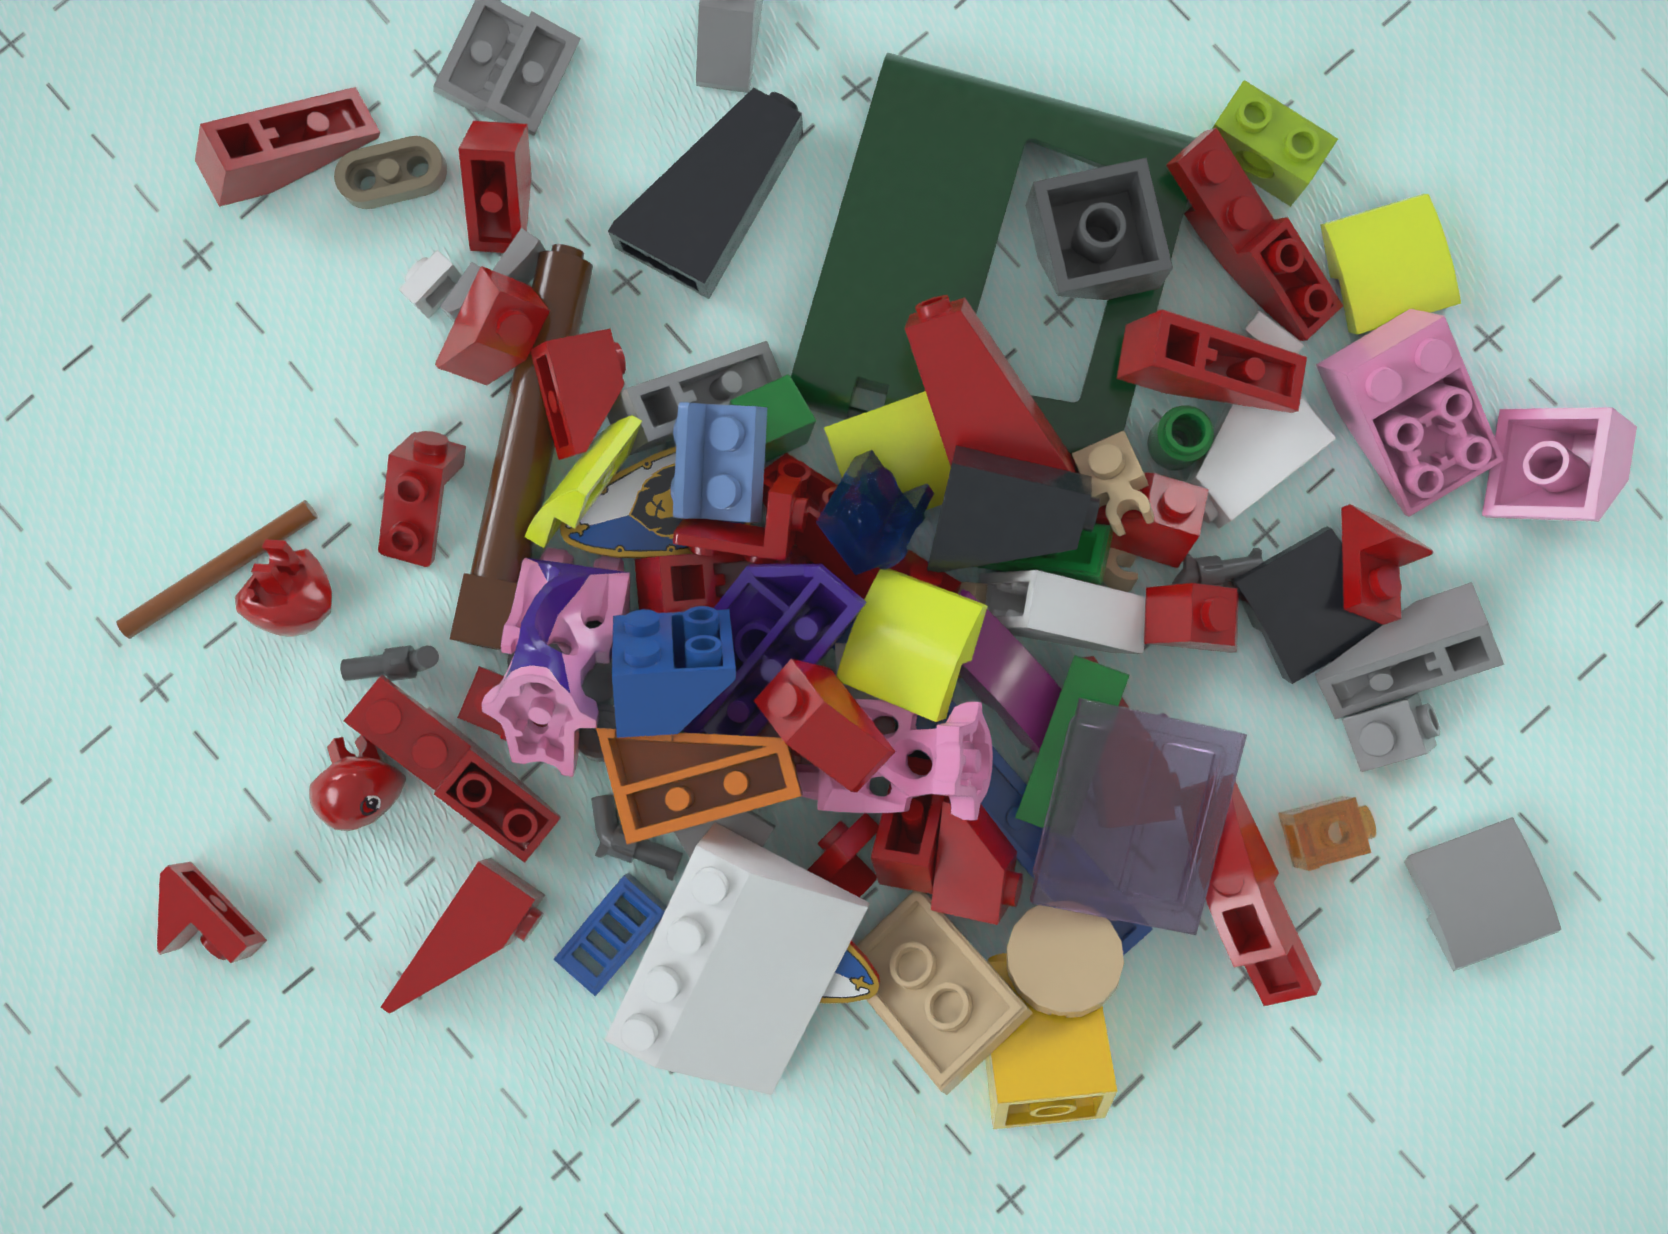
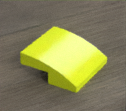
[1320,194,1461,335]
[824,391,951,528]
[525,415,642,548]
[836,567,988,722]

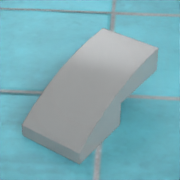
[440,228,546,322]

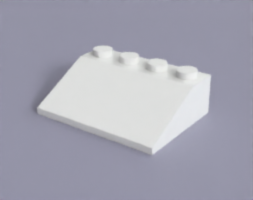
[604,823,870,1095]

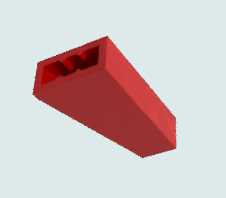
[905,295,1078,473]

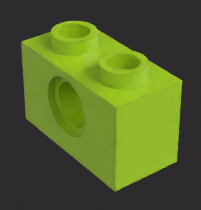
[1212,80,1338,207]

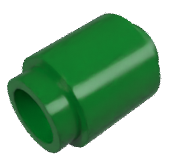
[1147,405,1214,470]

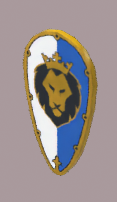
[560,446,751,558]

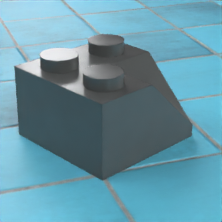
[1025,158,1173,300]

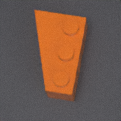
[596,728,803,845]

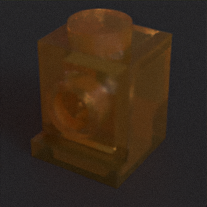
[1278,796,1376,871]

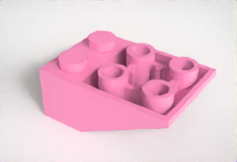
[1316,309,1504,517]

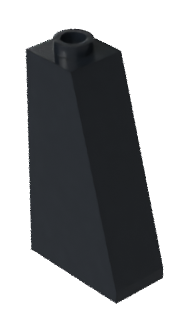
[608,88,803,299]

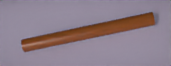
[116,500,318,639]

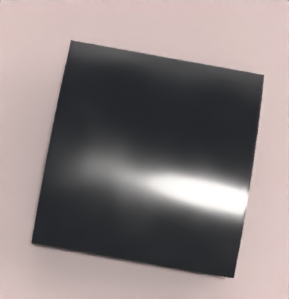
[1231,526,1382,684]

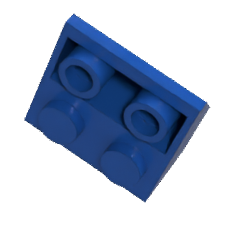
[612,606,736,738]

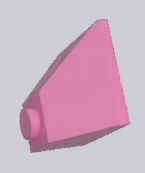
[1482,407,1637,522]

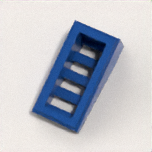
[553,872,667,996]

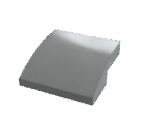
[433,0,581,136]
[1404,817,1561,972]

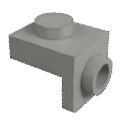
[1342,693,1440,772]

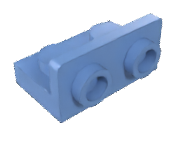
[670,402,767,523]

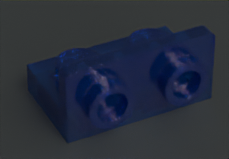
[816,450,934,575]

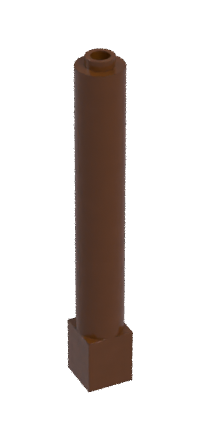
[450,244,593,651]

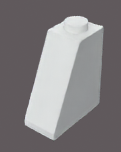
[1186,396,1336,529]
[979,570,1146,654]

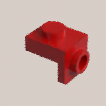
[807,813,879,898]

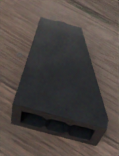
[927,445,1100,573]

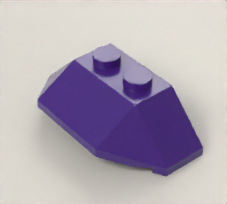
[683,564,867,736]

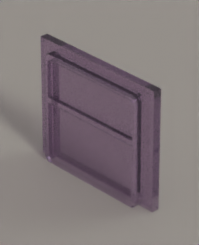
[1030,697,1247,935]

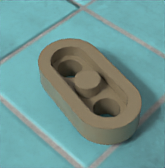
[334,136,447,209]

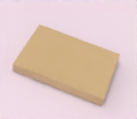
[857,891,1033,1095]

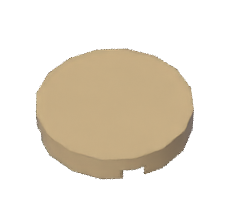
[1006,900,1124,1018]

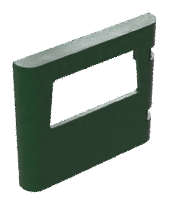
[791,52,1197,471]

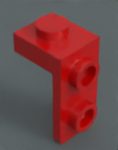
[378,431,466,567]
[673,475,809,564]

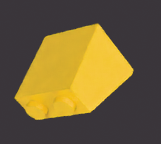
[985,953,1117,1130]

